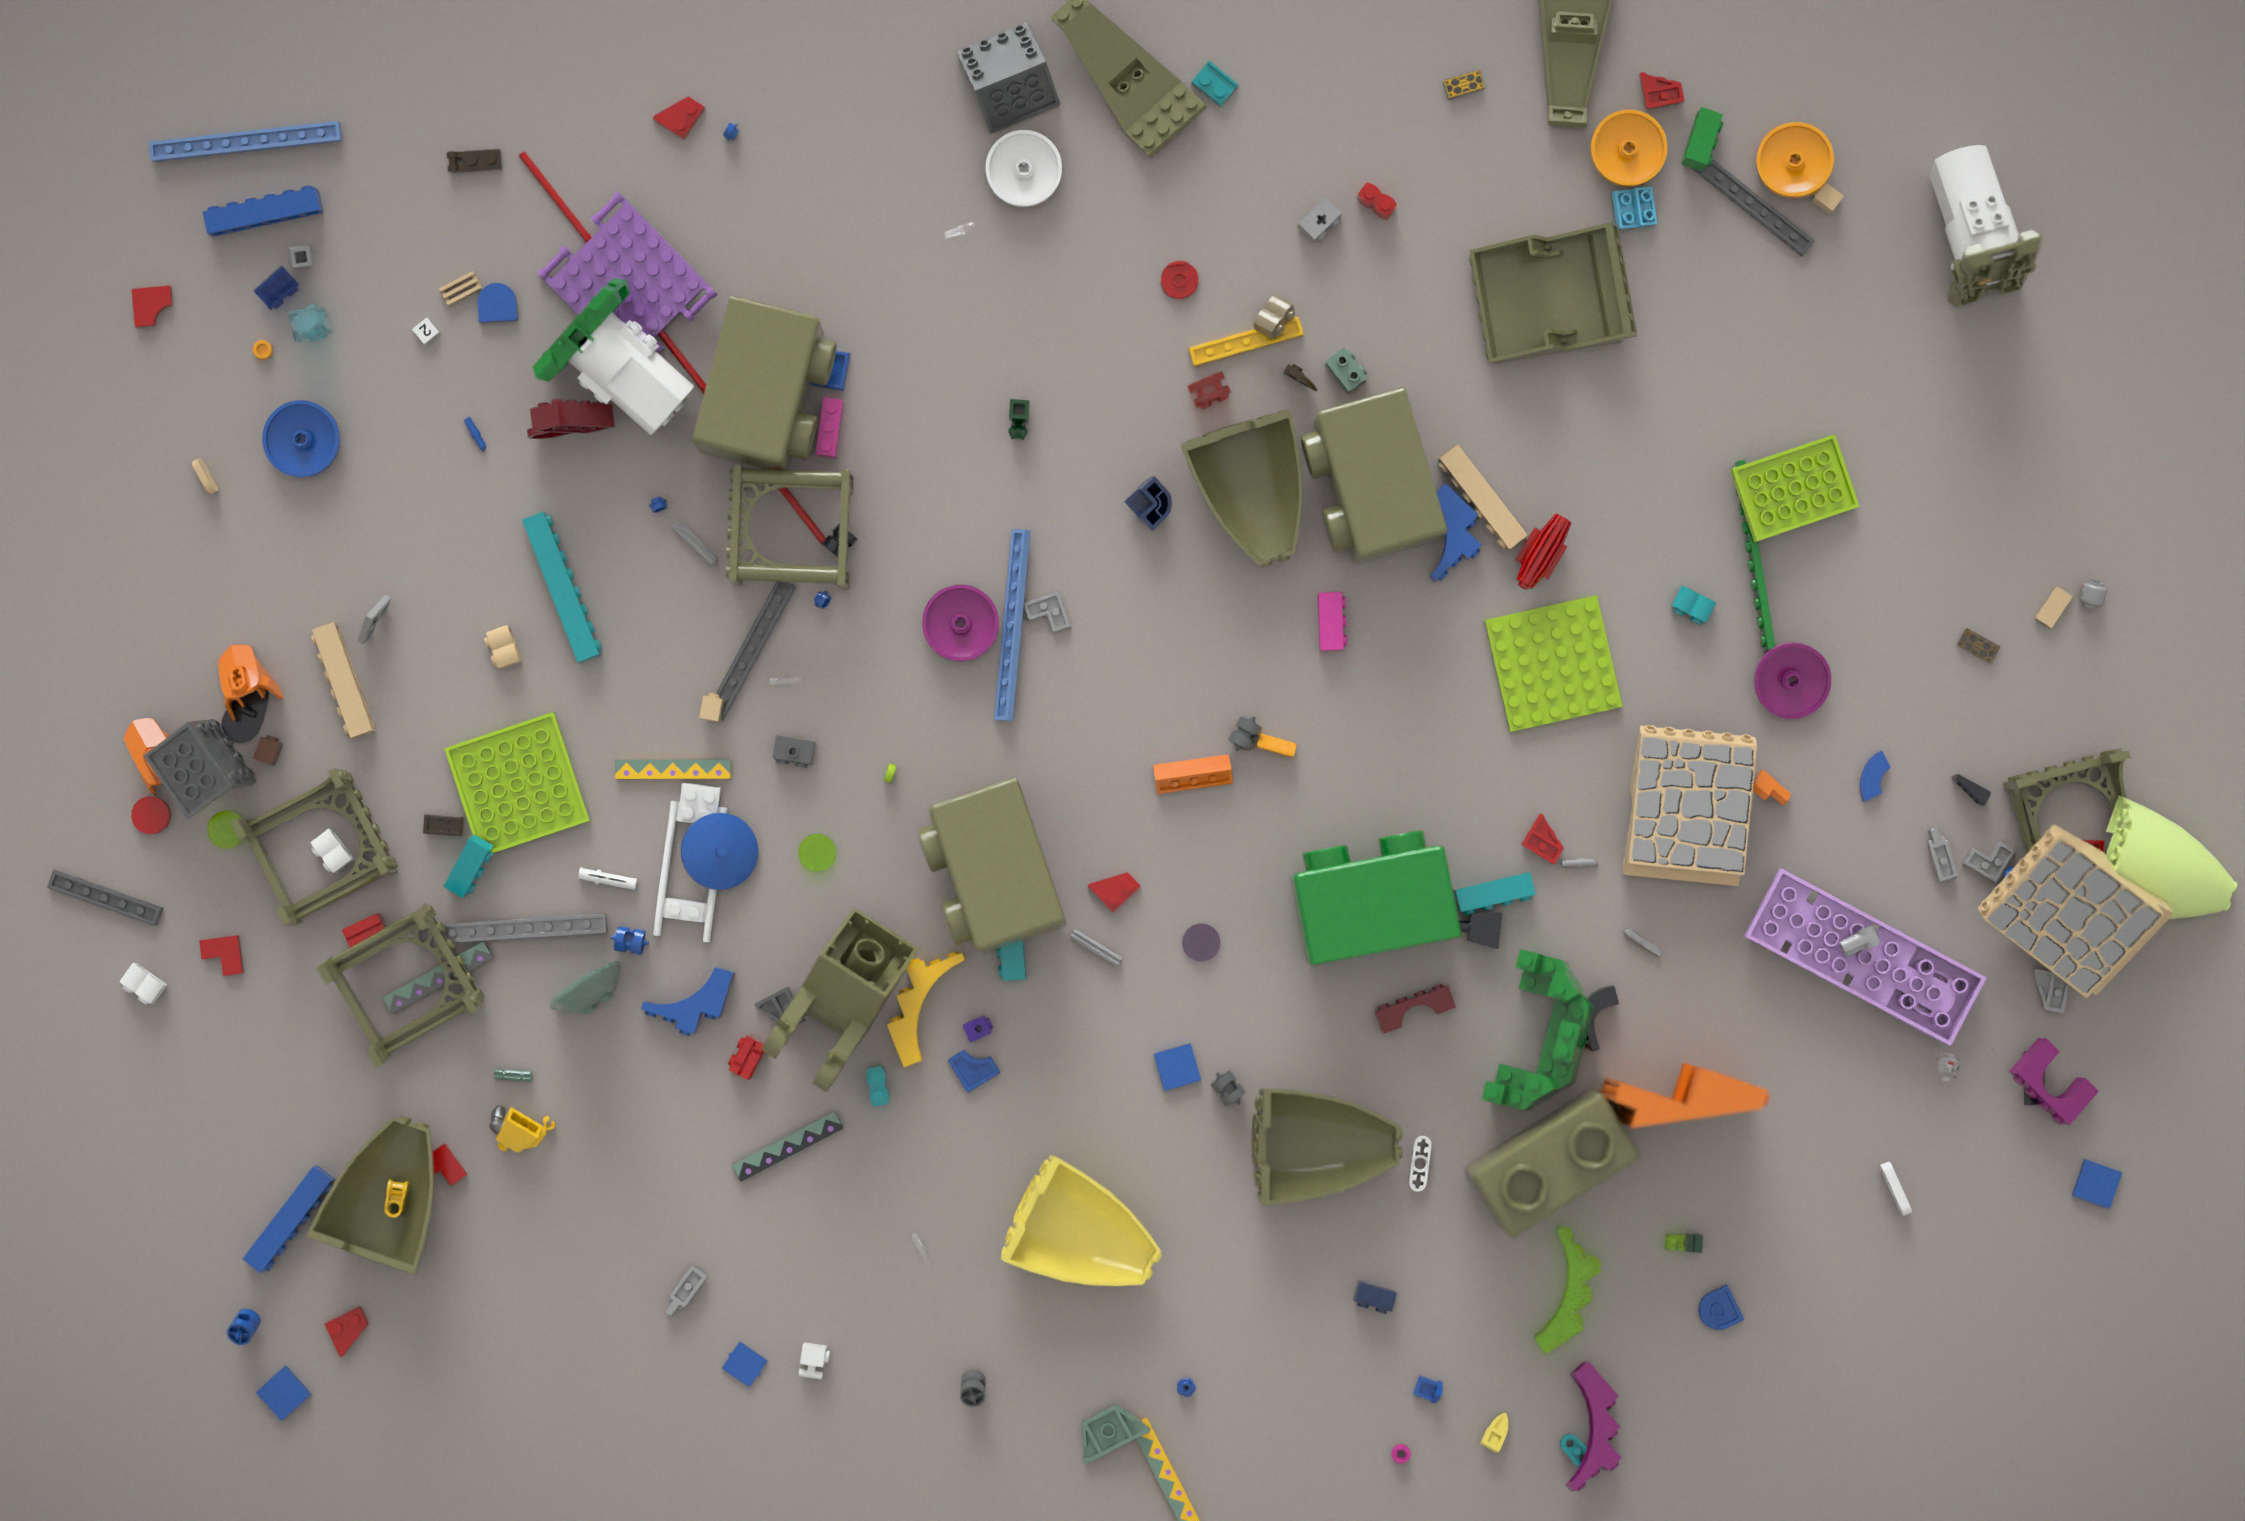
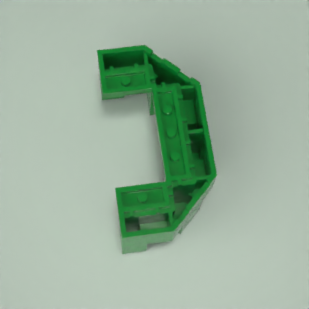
[1481,949,1594,1111]

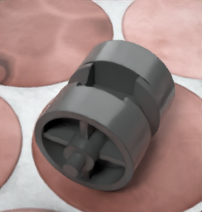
[1228,716,1262,751]
[1210,1070,1246,1107]
[960,1370,986,1407]

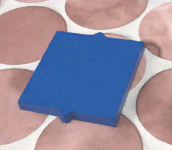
[722,1342,768,1387]

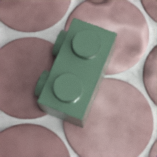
[1325,348,1367,394]

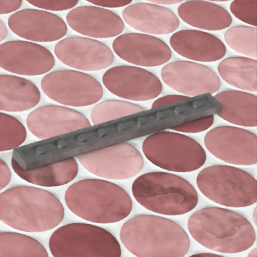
[413,914,607,945]

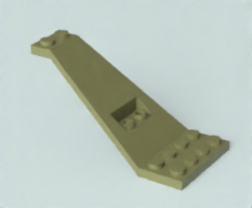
[1051,0,1207,158]
[1539,0,1613,128]

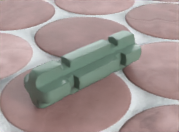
[494,1069,532,1082]

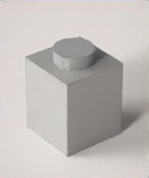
[288,245,312,268]

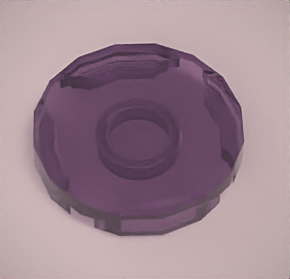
[1182,923,1220,962]

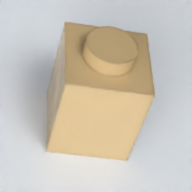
[1811,183,1844,214]
[699,693,724,722]

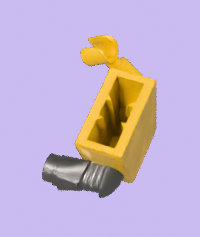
[489,1106,555,1152]

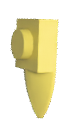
[1480,1413,1508,1453]

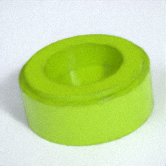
[883,763,896,783]

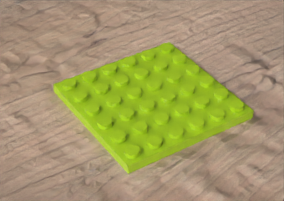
[1484,595,1623,732]
[444,712,590,853]

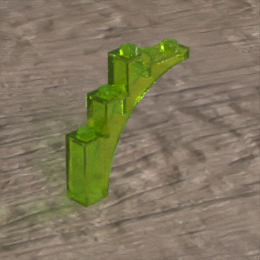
[1533,1225,1602,1355]

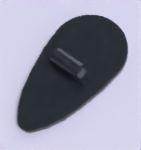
[222,689,269,742]

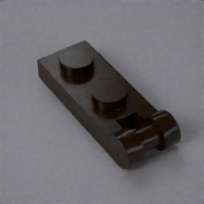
[447,149,502,173]

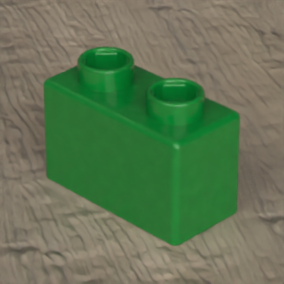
[1291,830,1462,965]

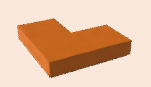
[1753,769,1791,806]

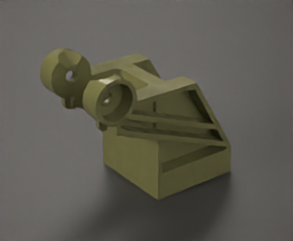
[761,907,919,1092]

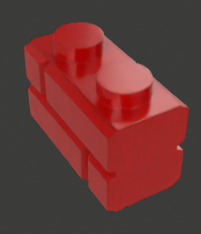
[342,913,386,948]
[728,1035,764,1080]

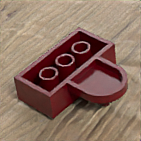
[527,399,615,439]

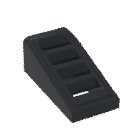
[1952,774,1991,806]

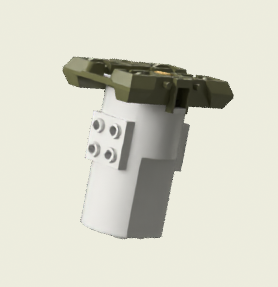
[1929,145,2042,307]

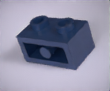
[1353,1280,1397,1314]

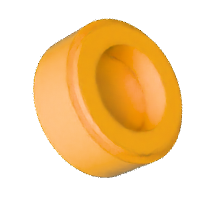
[253,340,273,360]

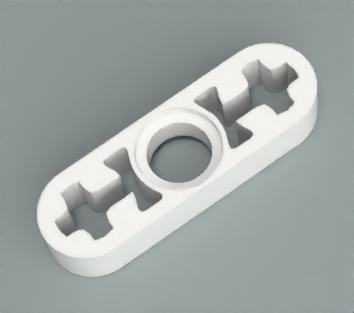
[1409,1135,1432,1192]
[1879,1161,1912,1216]

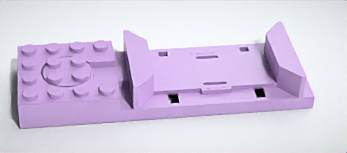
[1744,868,1987,1046]

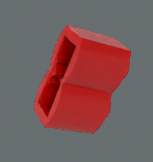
[1357,182,1397,220]

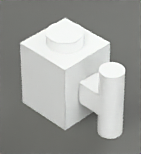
[799,1342,830,1379]

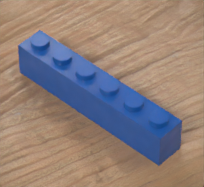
[202,186,324,237]
[242,1165,335,1273]

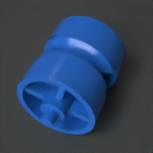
[610,926,649,955]
[227,1309,261,1345]

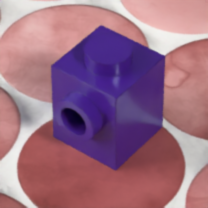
[963,1016,993,1043]

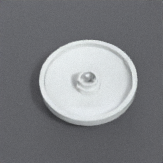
[986,130,1062,207]

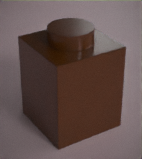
[253,735,283,765]

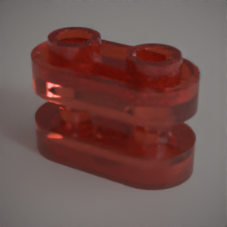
[1187,371,1231,410]

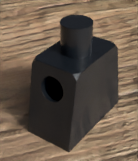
[1459,912,1503,949]

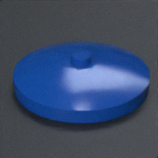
[262,400,341,478]
[681,813,758,890]

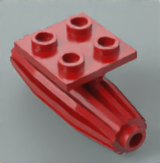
[1515,513,1572,590]

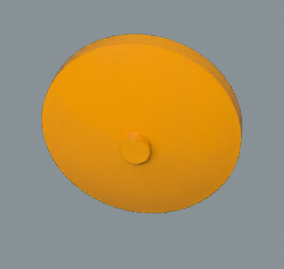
[1590,110,1668,187]
[1756,122,1834,198]

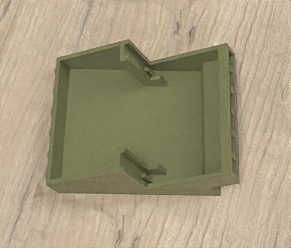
[1469,222,1637,364]

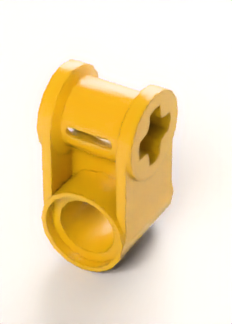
[385,1179,409,1218]

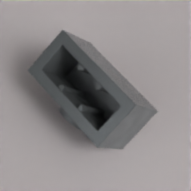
[773,735,816,768]

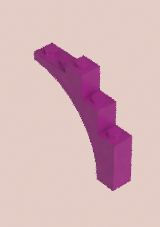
[1565,1361,1621,1491]

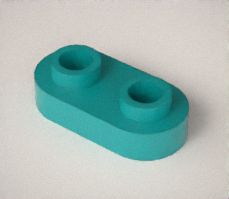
[1560,1434,1587,1467]

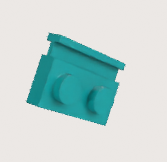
[1191,61,1238,107]

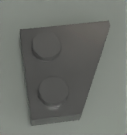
[755,987,806,1023]

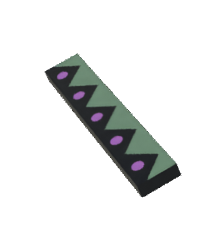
[732,1111,844,1182]

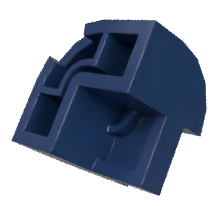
[1124,476,1172,531]

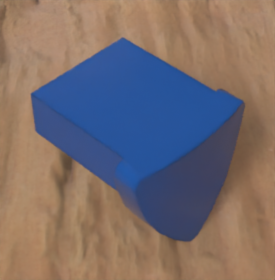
[1413,1375,1443,1404]

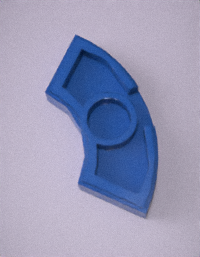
[1860,751,1891,802]

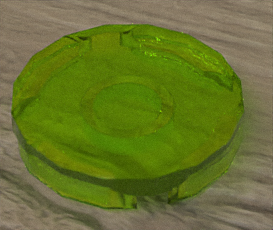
[207,810,243,849]
[798,834,836,871]

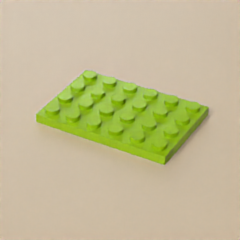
[1730,434,1860,542]

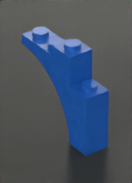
[1429,483,1481,582]
[641,967,735,1036]

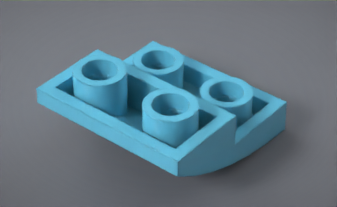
[1611,187,1658,230]

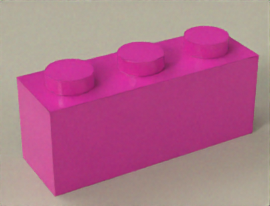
[816,397,844,459]
[1318,592,1347,651]

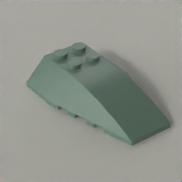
[549,961,620,1015]

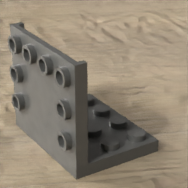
[956,23,1061,133]
[143,719,257,819]

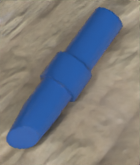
[463,417,486,452]

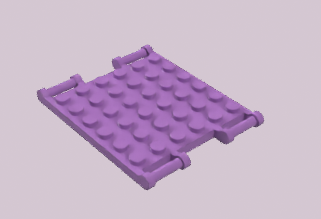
[537,191,718,353]

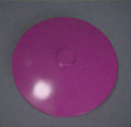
[922,585,999,662]
[1753,642,1831,719]

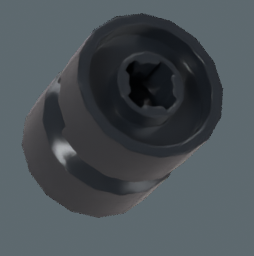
[822,523,858,557]

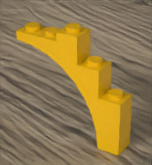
[887,951,966,1067]

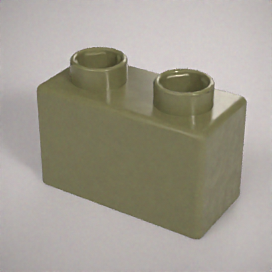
[693,295,837,470]
[1301,387,1448,564]
[918,777,1067,954]
[1465,1089,1640,1237]

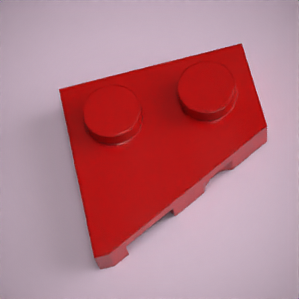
[1639,72,1685,110]
[1521,813,1564,865]
[324,1306,369,1357]

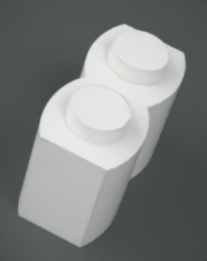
[311,829,355,873]
[120,963,167,1005]

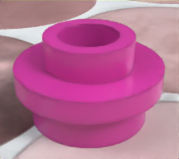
[1391,1444,1411,1464]

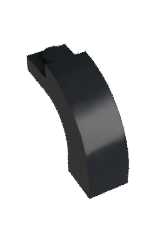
[1585,985,1619,1051]

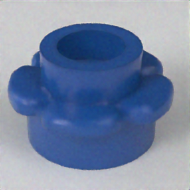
[723,123,739,141]
[649,497,667,513]
[814,591,831,609]
[1177,1378,1196,1397]

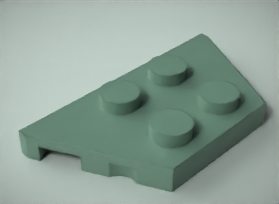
[1082,1404,1151,1464]

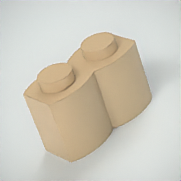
[484,625,522,670]

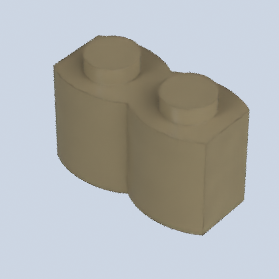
[1253,295,1295,340]

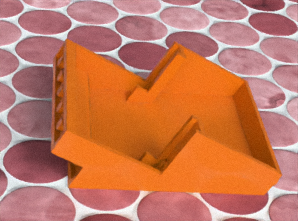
[1600,1063,1770,1128]

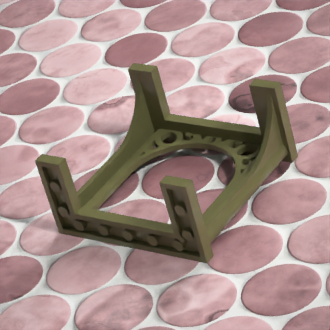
[725,465,854,590]
[2003,748,2131,853]
[230,768,398,926]
[316,903,485,1068]

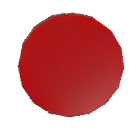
[1161,261,1199,299]
[131,796,171,834]

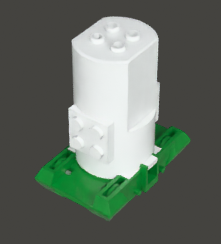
[533,278,695,435]

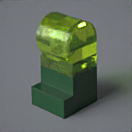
[1665,1233,1703,1253]

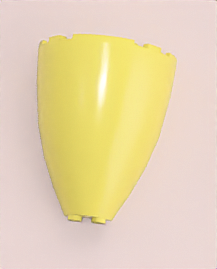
[1001,1155,1162,1286]

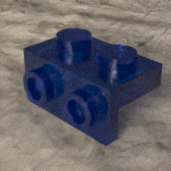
[253,265,299,310]

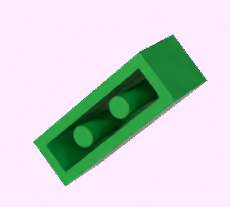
[1681,107,1724,172]

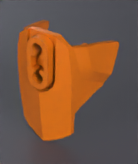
[218,645,284,721]
[124,718,170,796]

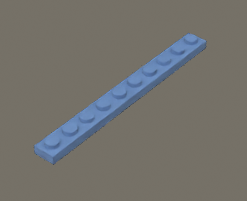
[149,121,342,162]
[994,529,1030,721]

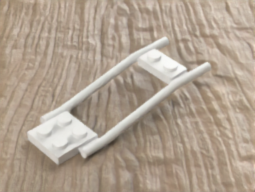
[653,783,728,942]

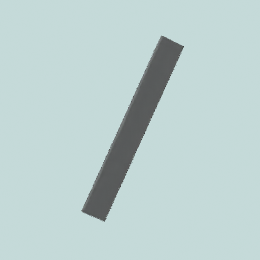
[1692,159,1814,256]
[716,581,796,721]

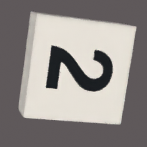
[412,317,440,345]

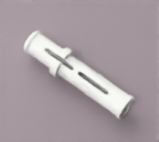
[578,867,637,891]

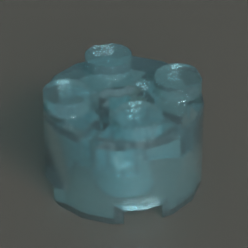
[289,304,332,342]

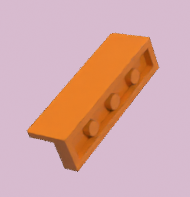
[1153,754,1233,794]

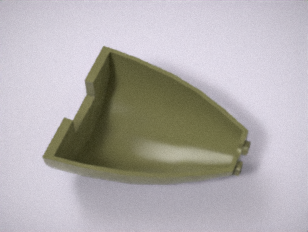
[1180,409,1302,568]
[1251,1088,1403,1205]
[307,1116,435,1275]

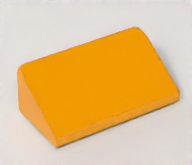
[1256,734,1296,758]

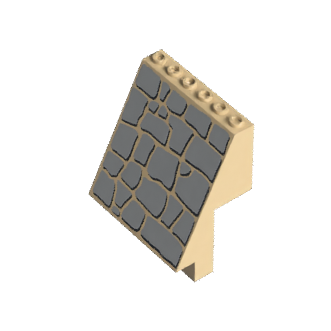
[1622,725,1757,886]
[1978,825,2174,998]

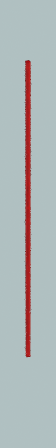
[519,151,826,545]

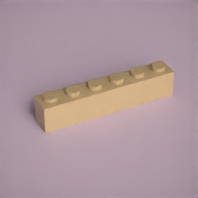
[1438,444,1528,551]
[311,622,376,739]

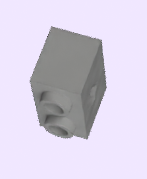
[1298,197,1342,243]

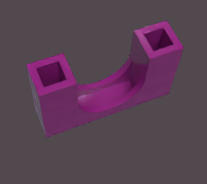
[2009,1038,2099,1125]

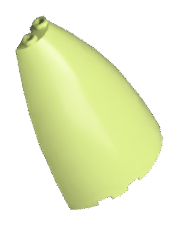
[2106,796,2237,919]

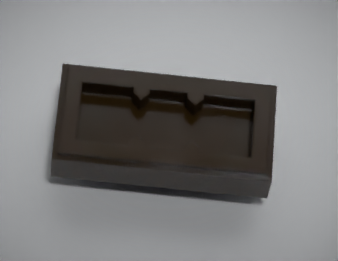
[423,814,464,836]

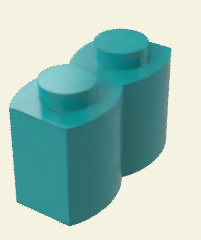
[1671,585,1716,625]
[866,1065,890,1107]

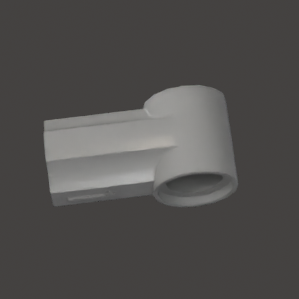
[1838,925,1881,957]

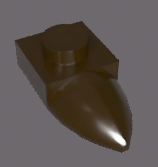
[1284,364,1317,392]

